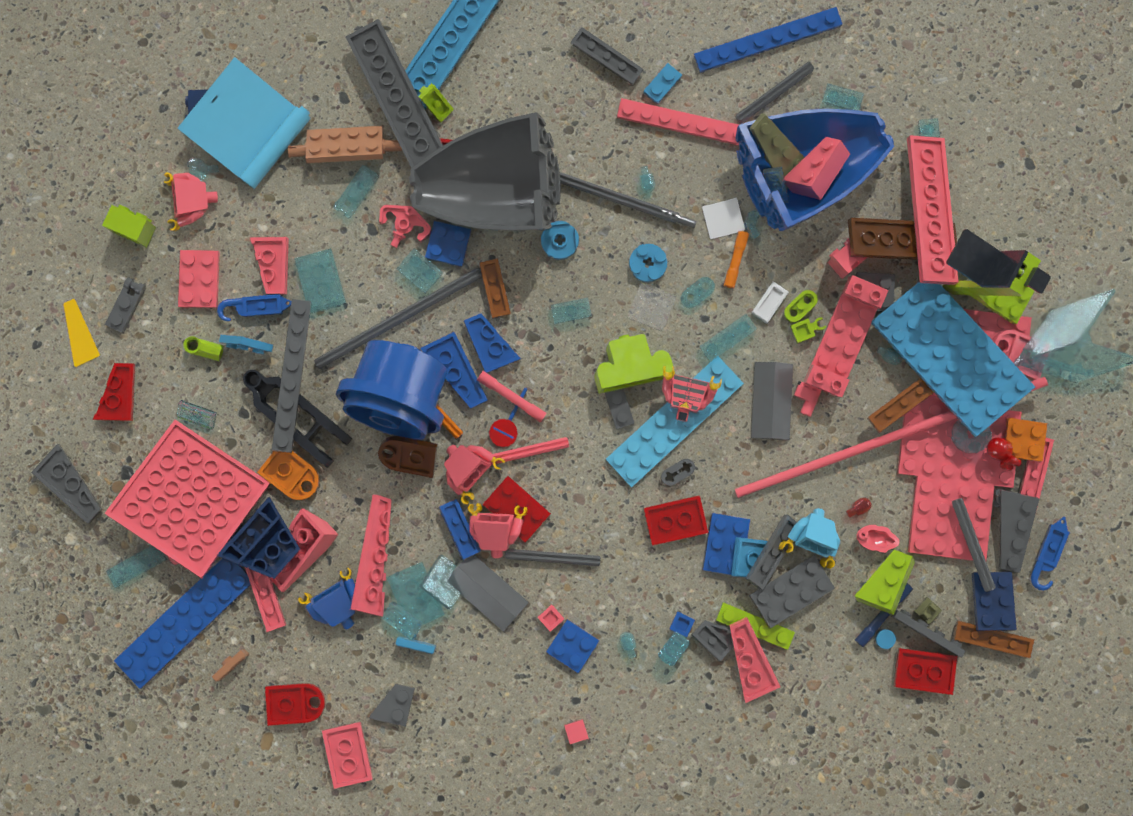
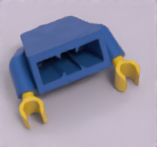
[298,568,356,630]

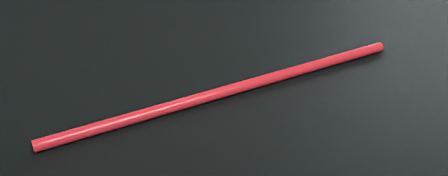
[735,377,1048,498]

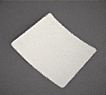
[702,198,745,239]

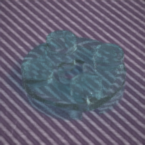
[951,419,992,453]

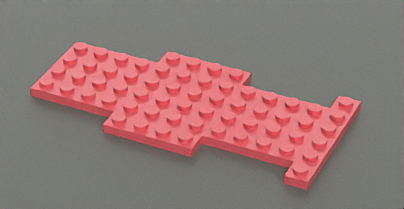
[897,309,1032,561]

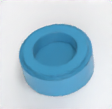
[875,629,896,649]

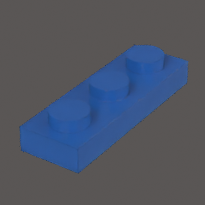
[438,499,481,560]

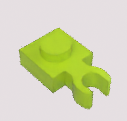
[790,317,826,344]

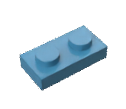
[643,63,682,105]

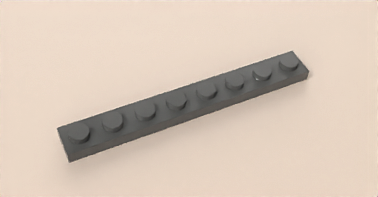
[272,299,312,453]

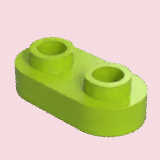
[784,290,818,323]

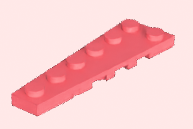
[351,495,391,617]

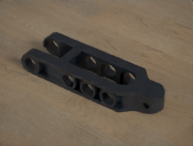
[243,370,353,468]

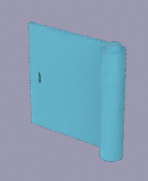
[177,57,311,189]

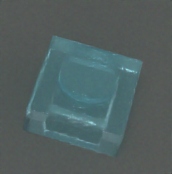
[918,118,940,138]

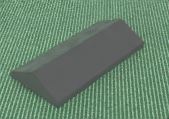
[751,362,793,440]
[446,555,529,632]

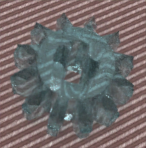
[658,632,689,666]

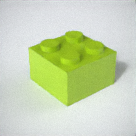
[102,204,156,248]

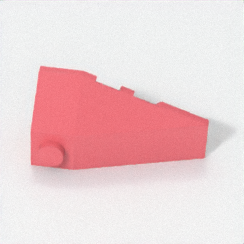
[271,509,338,592]

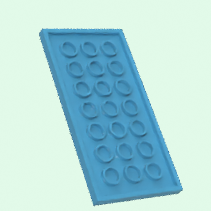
[871,282,1035,438]

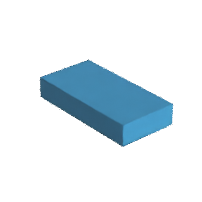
[396,636,436,654]

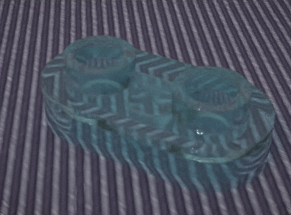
[680,277,715,308]

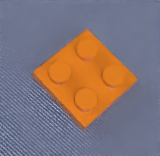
[1005,418,1047,462]

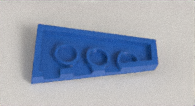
[420,332,488,409]

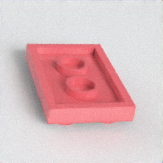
[178,250,220,308]
[322,721,373,789]

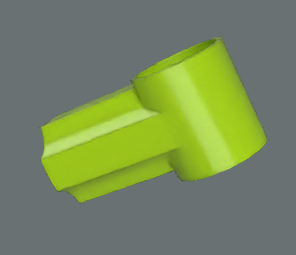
[183,336,224,362]

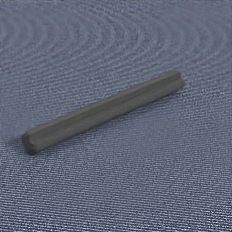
[735,62,814,124]
[952,498,995,592]
[505,549,601,566]

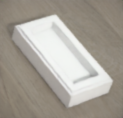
[751,281,789,324]

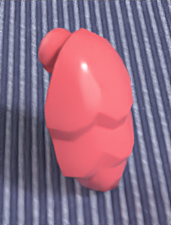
[857,525,900,553]

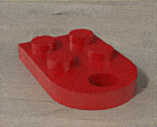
[265,683,326,726]

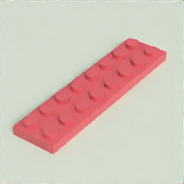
[907,135,959,285]

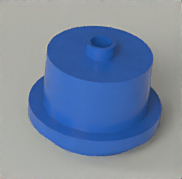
[336,340,448,440]

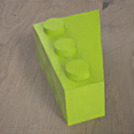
[854,550,915,615]

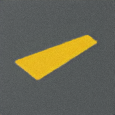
[63,299,100,367]

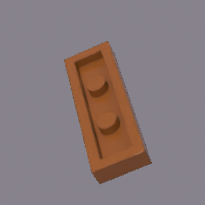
[479,258,511,319]

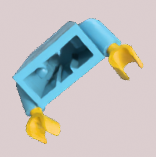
[779,508,840,569]

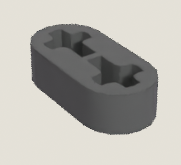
[661,459,695,486]

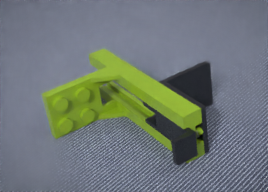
[942,229,1051,324]

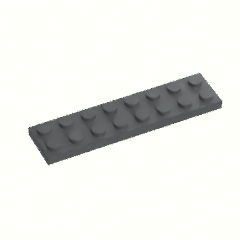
[346,19,443,168]

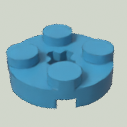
[541,221,579,260]
[629,244,667,282]

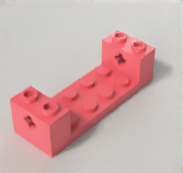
[803,275,888,398]

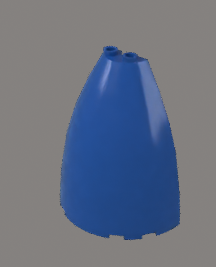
[736,109,894,231]

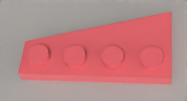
[729,617,780,703]

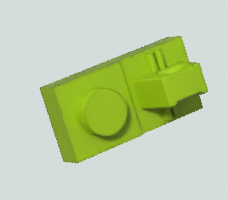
[418,83,454,122]

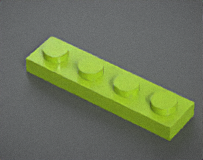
[716,602,795,650]

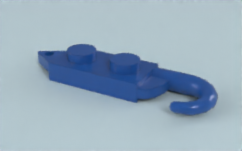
[217,294,292,322]
[1031,517,1070,591]

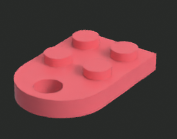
[992,330,1051,380]

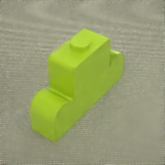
[594,334,675,394]

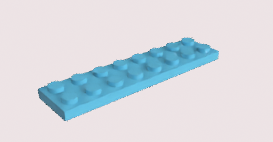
[605,356,744,488]

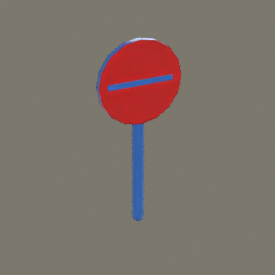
[489,388,527,447]

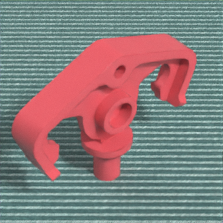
[379,205,432,248]

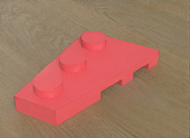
[250,237,289,295]

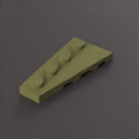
[750,113,805,192]

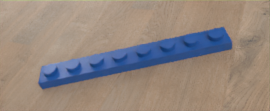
[694,7,843,73]

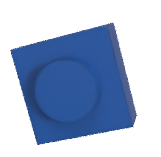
[669,611,695,637]

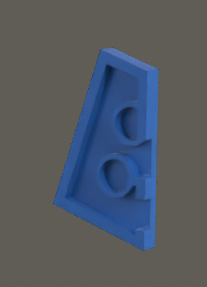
[464,313,521,373]

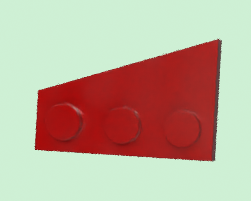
[93,363,135,421]

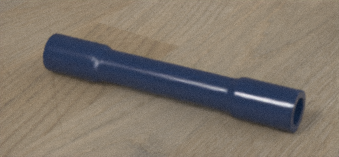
[855,583,913,648]

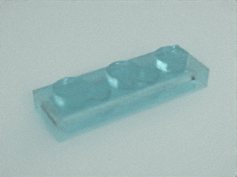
[699,314,757,362]
[106,546,168,588]

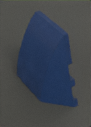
[216,497,300,579]

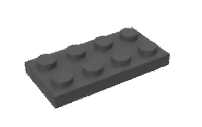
[749,555,835,629]

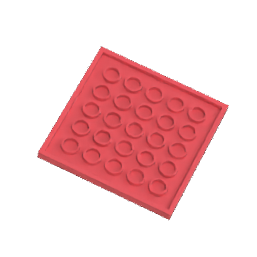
[105,420,270,579]

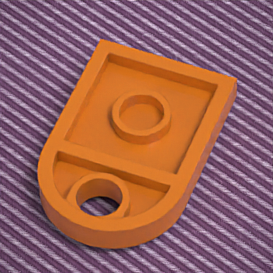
[257,451,319,500]

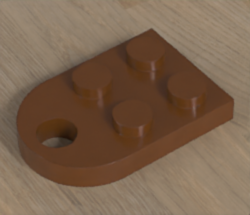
[378,436,438,478]

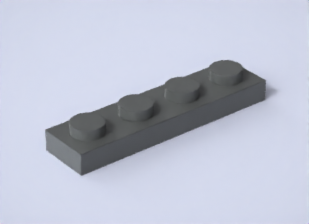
[571,27,643,86]
[745,514,797,590]
[891,609,966,658]

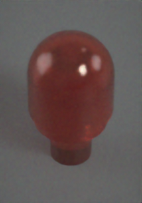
[845,497,872,518]

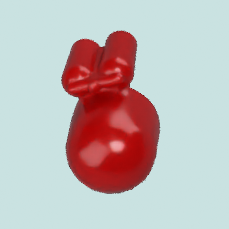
[987,437,1021,471]

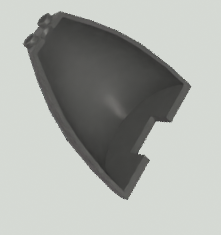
[409,112,561,231]

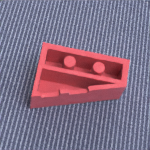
[782,137,850,200]

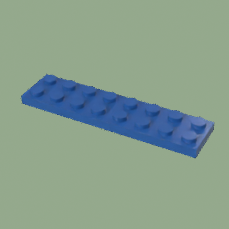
[114,558,251,689]

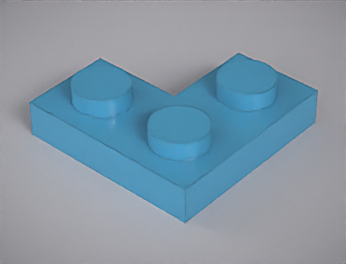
[219,335,273,355]

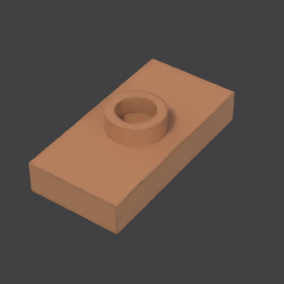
[212,649,249,682]

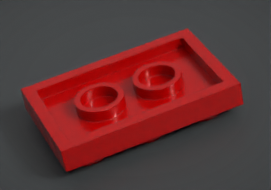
[483,476,551,543]
[643,495,709,546]
[894,648,958,695]

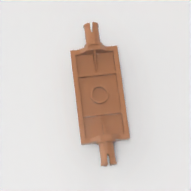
[288,126,403,163]

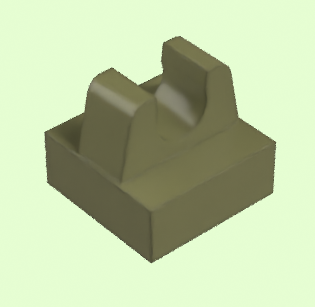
[914,597,942,625]

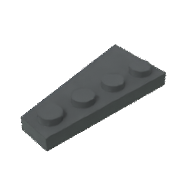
[31,444,103,524]
[999,489,1039,573]

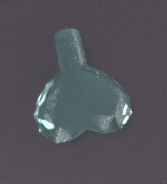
[187,158,219,181]

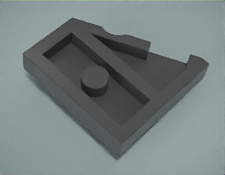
[691,620,734,662]
[369,683,415,727]

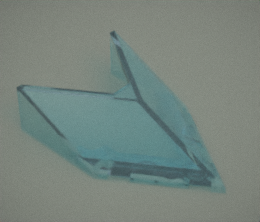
[1013,289,1133,383]

